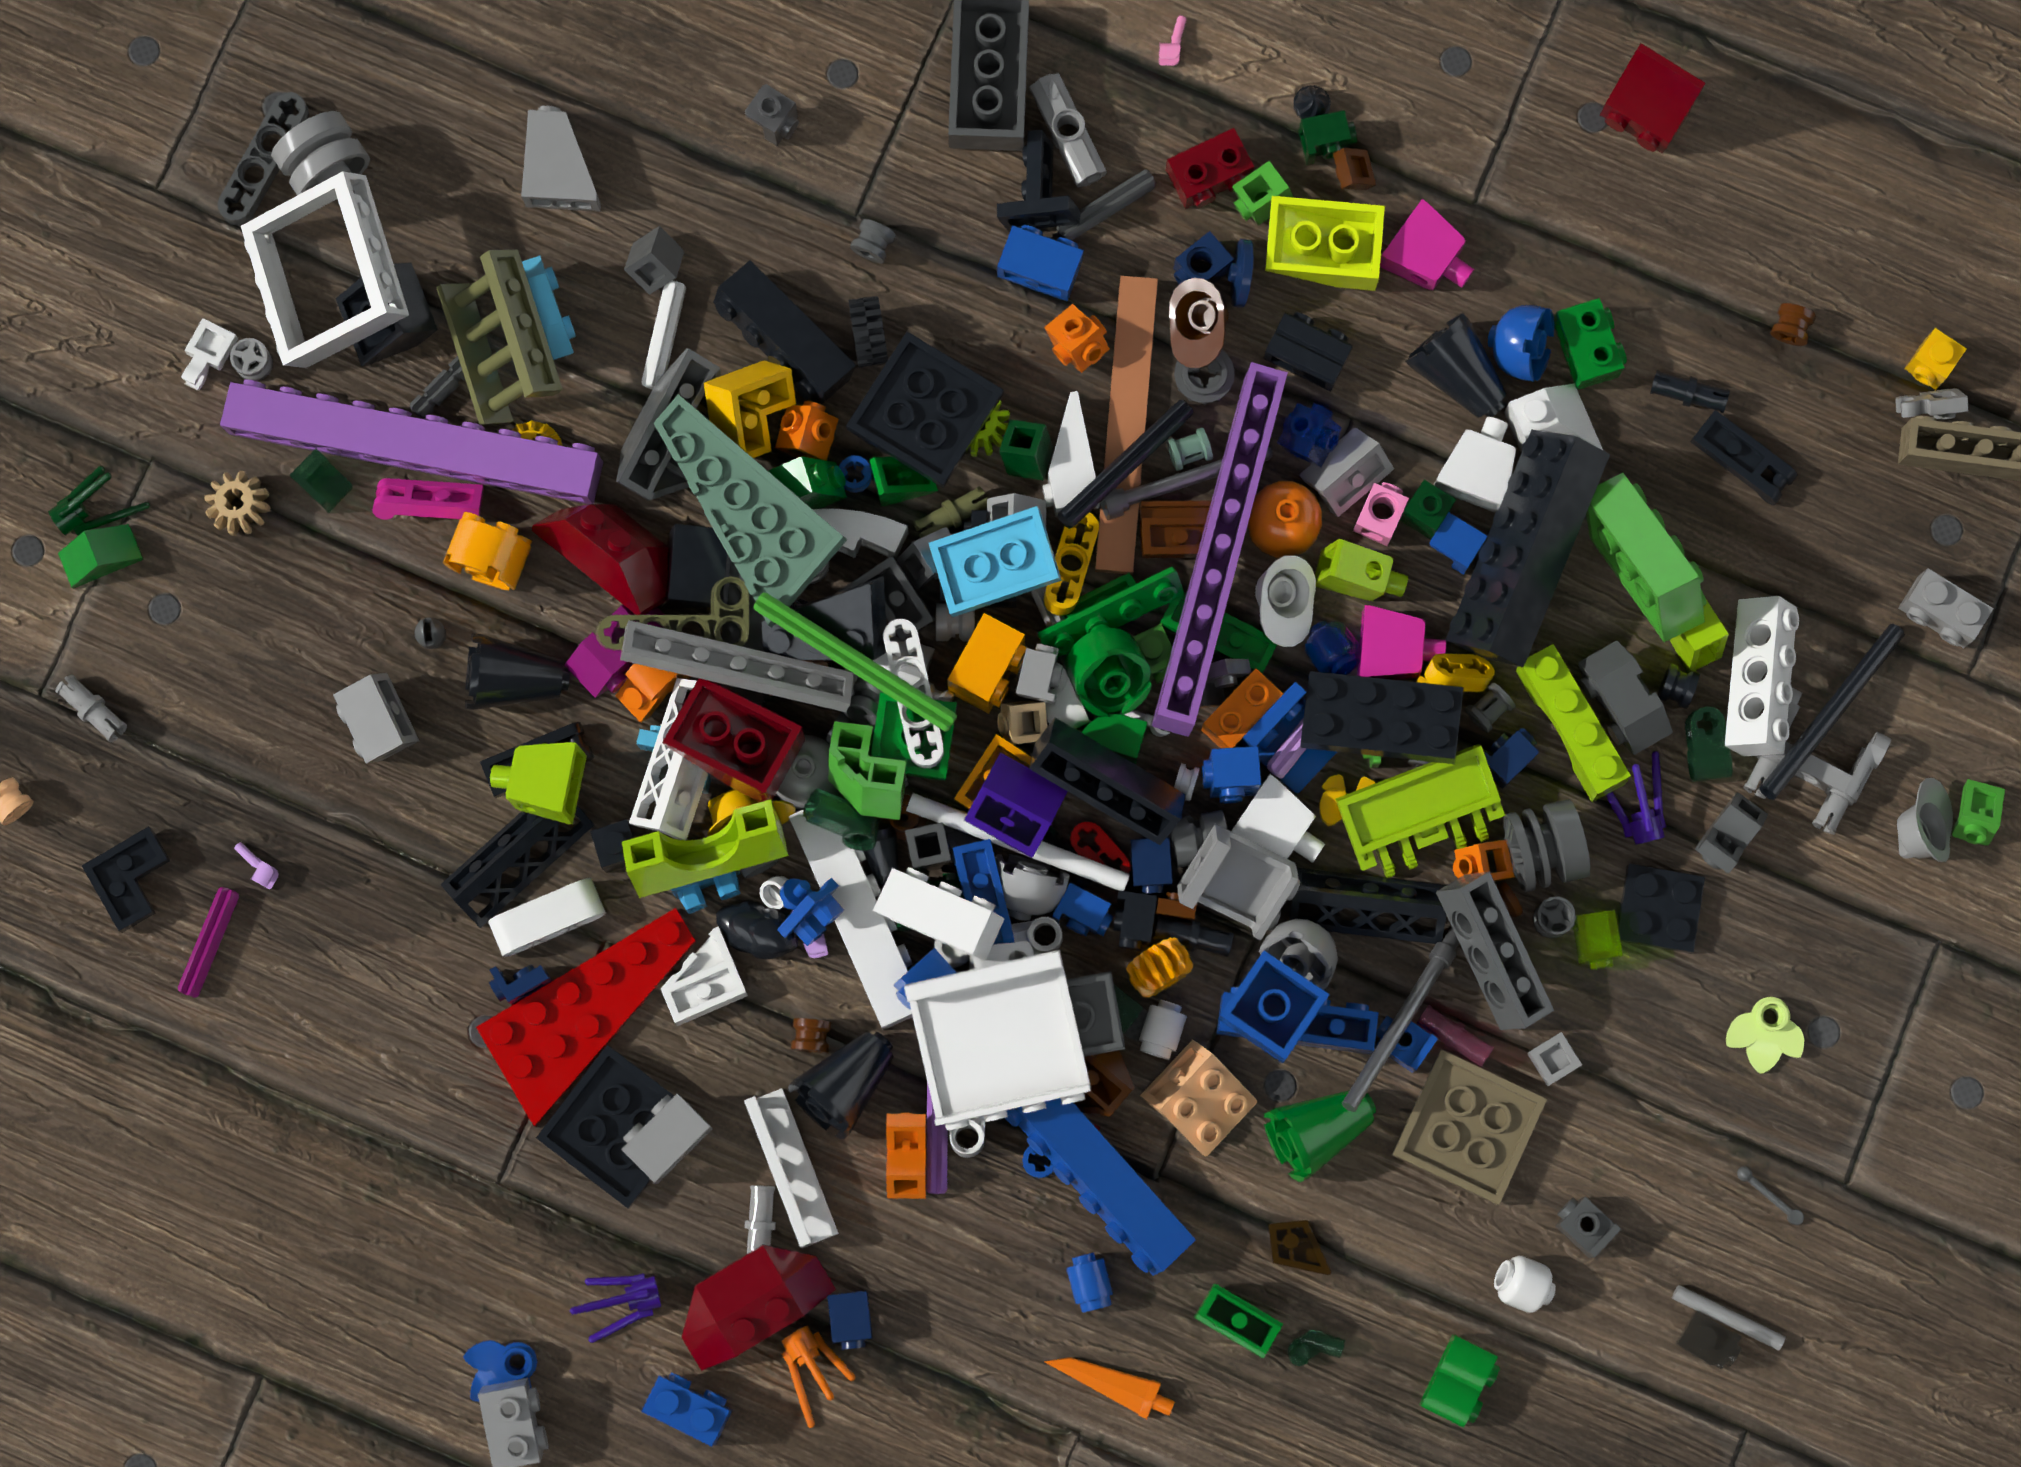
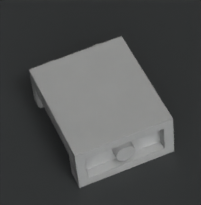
[1177,824,1300,940]

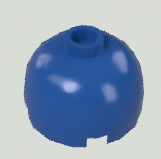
[1488,305,1554,381]

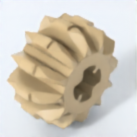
[204,471,271,536]

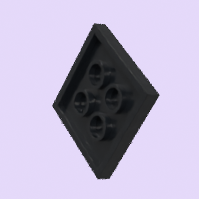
[846,332,1004,488]
[536,1045,674,1209]

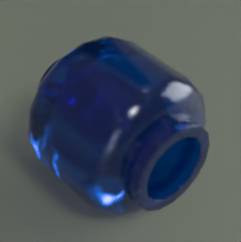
[1304,621,1361,675]

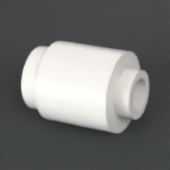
[1139,1000,1187,1060]

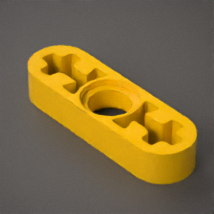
[1043,512,1099,616]

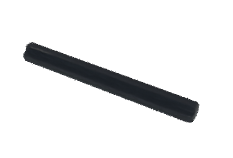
[1058,400,1194,529]

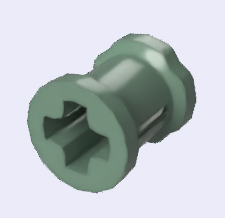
[1166,427,1213,471]

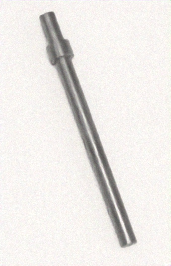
[1342,926,1459,1112]

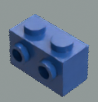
[997,225,1083,301]
[1202,746,1261,804]
[641,1372,733,1447]

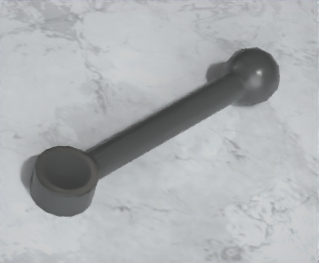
[1737,1166,1804,1225]

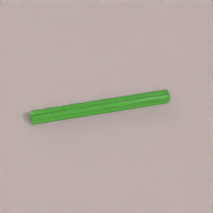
[753,592,957,731]

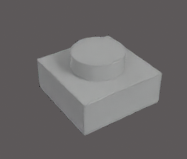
[1527,1032,1582,1086]

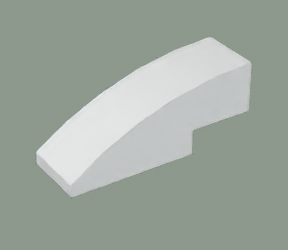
[812,509,908,559]

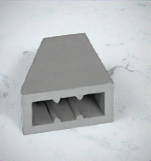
[521,106,601,211]

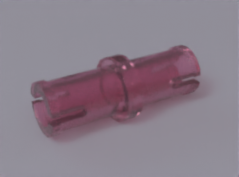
[1416,1005,1494,1068]

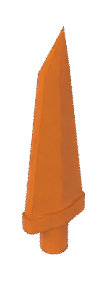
[1044,1357,1175,1419]

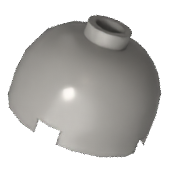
[775,735,839,810]
[995,854,1070,921]
[1259,919,1338,990]

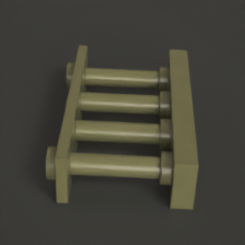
[436,249,563,427]

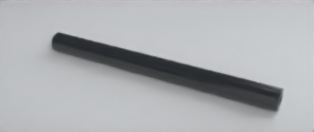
[1760,624,1905,800]

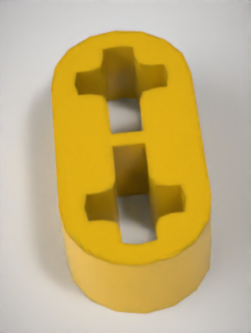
[1424,654,1495,692]

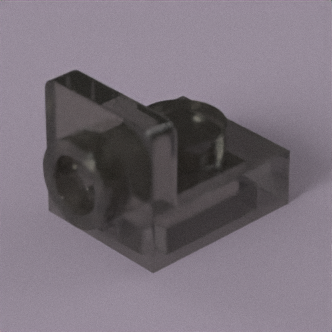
[1675,1311,1742,1370]

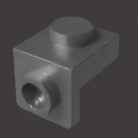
[745,84,799,146]

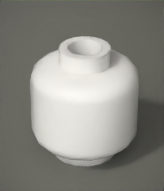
[1494,1255,1556,1313]

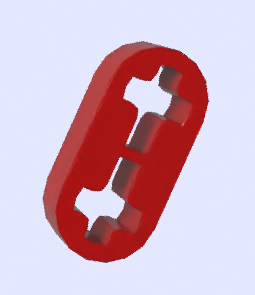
[1070,822,1130,874]

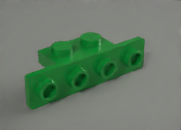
[1038,567,1184,657]

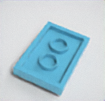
[929,506,1062,617]

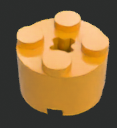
[443,512,532,591]

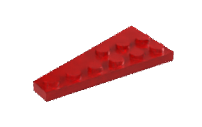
[476,908,696,1127]

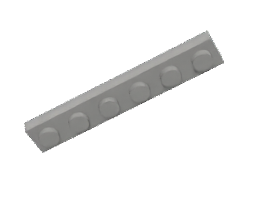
[620,620,854,712]

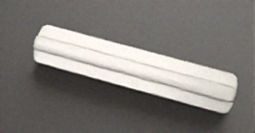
[641,281,686,390]

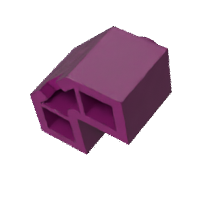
[564,605,665,698]

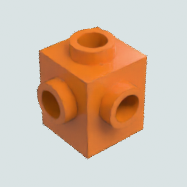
[1044,304,1110,373]
[775,401,839,461]

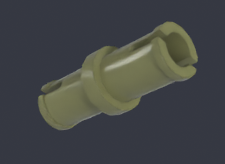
[913,486,988,538]

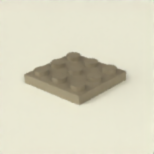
[1392,1049,1547,1206]

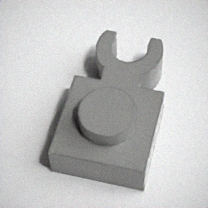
[1895,388,1968,419]

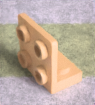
[1140,1040,1257,1156]

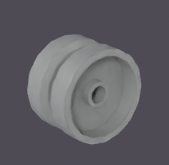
[271,111,370,196]

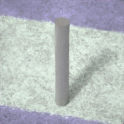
[1672,1285,1786,1351]

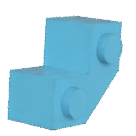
[522,256,576,360]

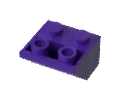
[963,753,1068,858]

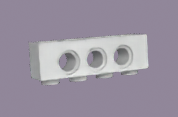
[1725,596,1799,756]

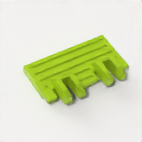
[1335,744,1505,878]

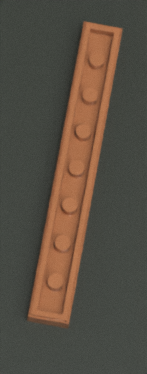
[1095,276,1158,575]

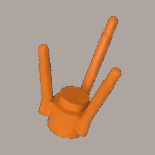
[781,1326,856,1428]

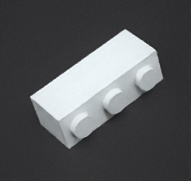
[873,867,1004,961]

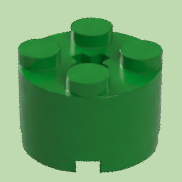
[1064,624,1152,717]

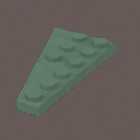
[654,394,847,628]

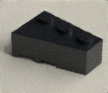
[761,576,886,660]

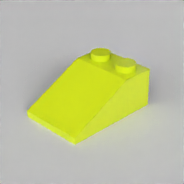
[1265,196,1385,291]

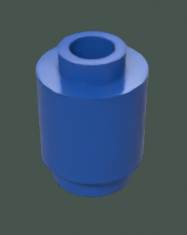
[1066,1252,1113,1313]

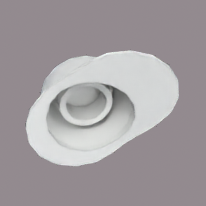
[1255,556,1316,647]

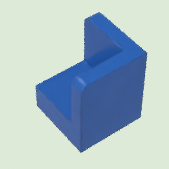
[1429,512,1488,575]

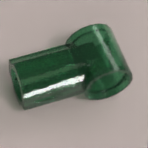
[803,788,880,851]

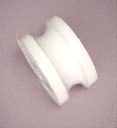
[1174,763,1200,801]

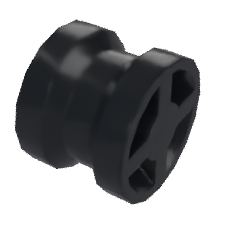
[1658,663,1700,709]

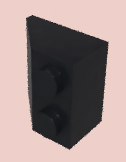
[335,262,438,366]

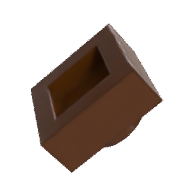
[1333,148,1376,191]
[1155,892,1197,921]

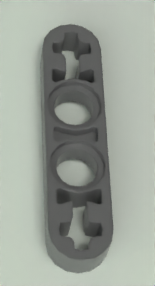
[218,92,309,226]

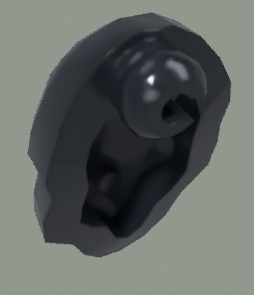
[716,900,799,959]

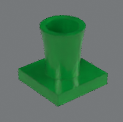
[871,692,957,781]

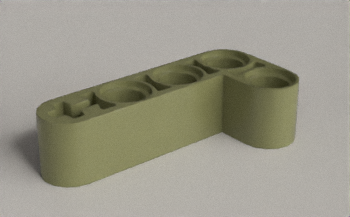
[595,576,749,650]

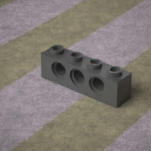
[1436,871,1554,1030]

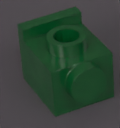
[1298,110,1357,166]

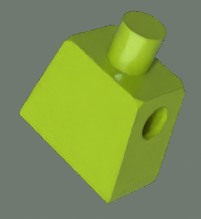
[1315,539,1408,601]
[1670,600,1729,673]
[490,742,587,824]

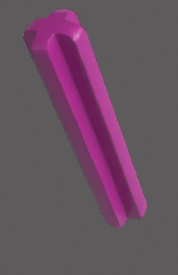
[178,887,239,998]

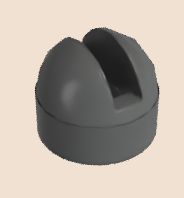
[414,617,446,649]

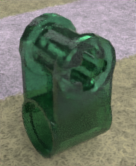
[1684,707,1733,782]

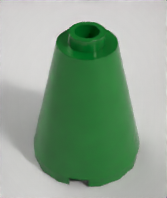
[1264,1090,1376,1182]

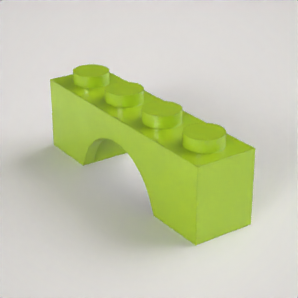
[1516,644,1631,802]
[622,799,788,898]

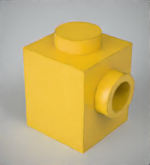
[1905,328,1967,390]

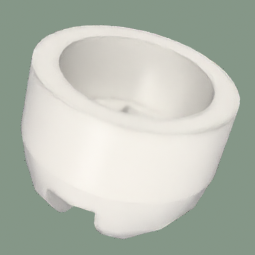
[760,876,789,909]

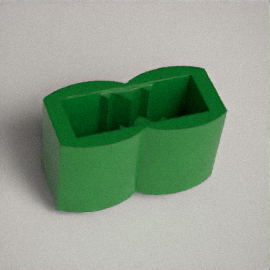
[1419,1335,1500,1428]

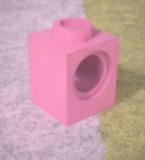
[1353,482,1409,546]

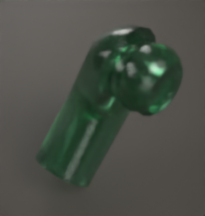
[1287,1330,1346,1366]

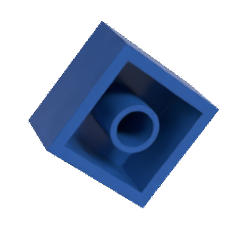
[1218,950,1330,1063]

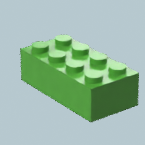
[1586,473,1707,642]

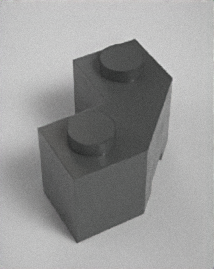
[1578,640,1673,755]

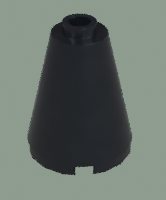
[1405,312,1507,418]
[465,633,570,710]
[788,1032,894,1139]

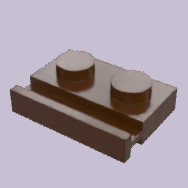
[1139,500,1212,558]

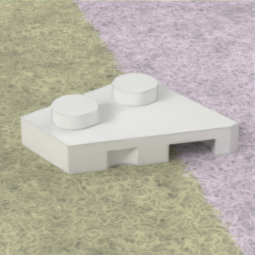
[661,926,748,1026]

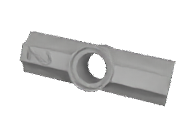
[1030,73,1107,188]

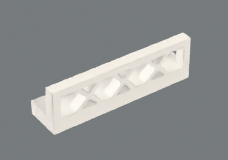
[629,678,708,840]
[744,1088,839,1248]

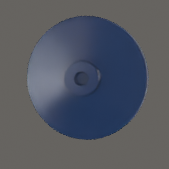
[1228,239,1254,308]

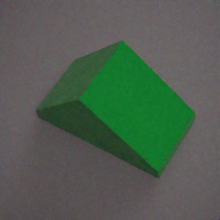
[870,457,938,507]
[58,524,144,589]

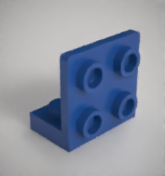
[1241,682,1337,794]

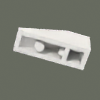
[1042,391,1100,517]

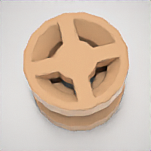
[0,777,34,825]

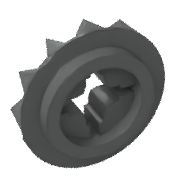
[1174,350,1235,405]

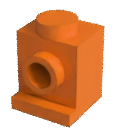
[1453,840,1514,882]

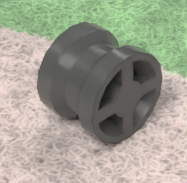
[850,219,896,264]

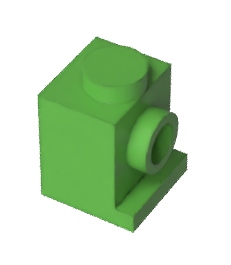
[1232,161,1294,225]

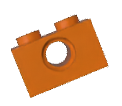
[1201,668,1283,749]

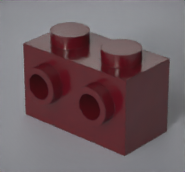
[1166,128,1254,209]

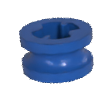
[839,456,872,493]
[1022,1146,1054,1178]

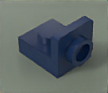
[489,965,552,1005]

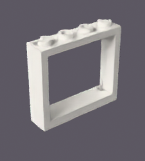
[241,171,409,368]

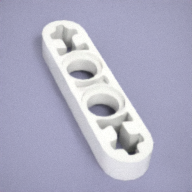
[883,619,944,768]

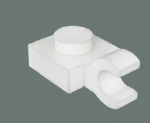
[181,318,238,391]

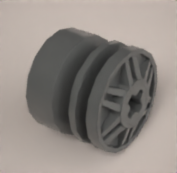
[1504,799,1590,893]

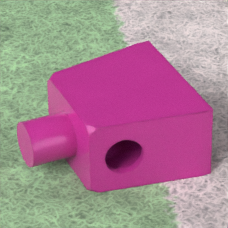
[1380,199,1475,291]
[1357,605,1446,680]

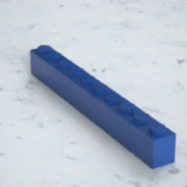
[893,948,1196,1276]

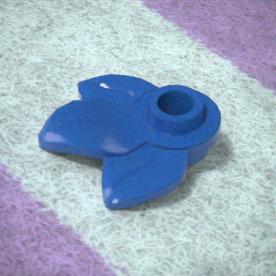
[463,1340,537,1402]

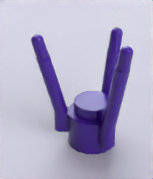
[1606,751,1666,845]
[570,1273,662,1343]

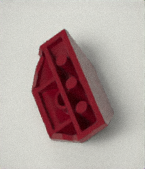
[532,504,669,615]
[681,1244,836,1371]

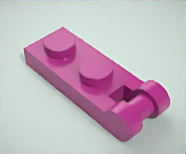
[372,478,483,520]

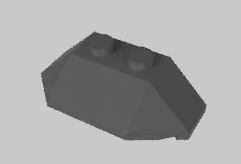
[616,348,721,500]

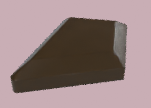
[1268,1220,1331,1275]

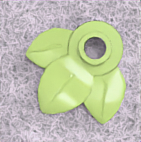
[1726,997,1804,1074]

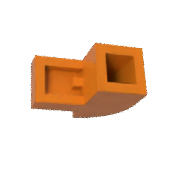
[615,663,691,723]
[886,1112,927,1199]

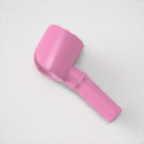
[1159,16,1187,66]

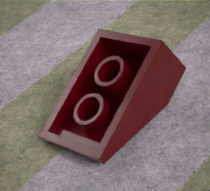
[1600,43,1706,154]
[662,678,805,802]

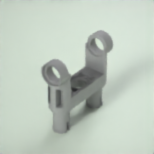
[1743,688,1891,834]

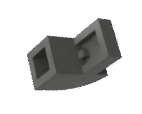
[1695,792,1768,874]
[905,822,983,872]

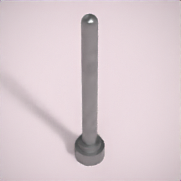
[1100,447,1273,520]

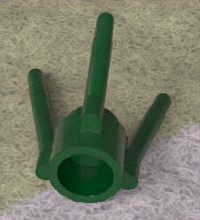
[48,466,150,536]

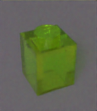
[1573,910,1623,970]

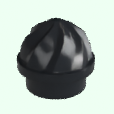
[1293,85,1331,119]

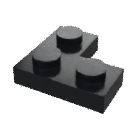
[82,826,170,933]

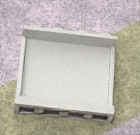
[904,950,1091,1130]

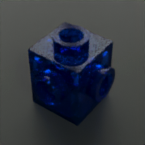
[1277,403,1342,468]

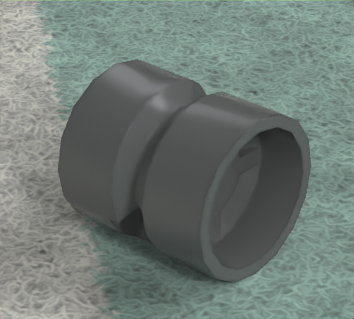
[1170,810,1227,868]

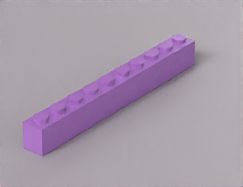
[1152,362,1288,737]
[220,380,603,504]

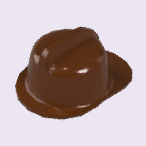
[1169,278,1228,369]

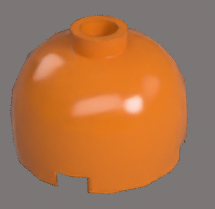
[1247,481,1322,558]

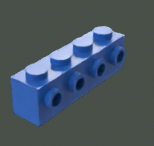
[1217,987,1379,1054]

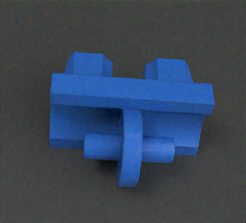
[777,878,844,946]

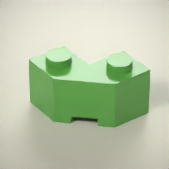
[828,721,906,820]

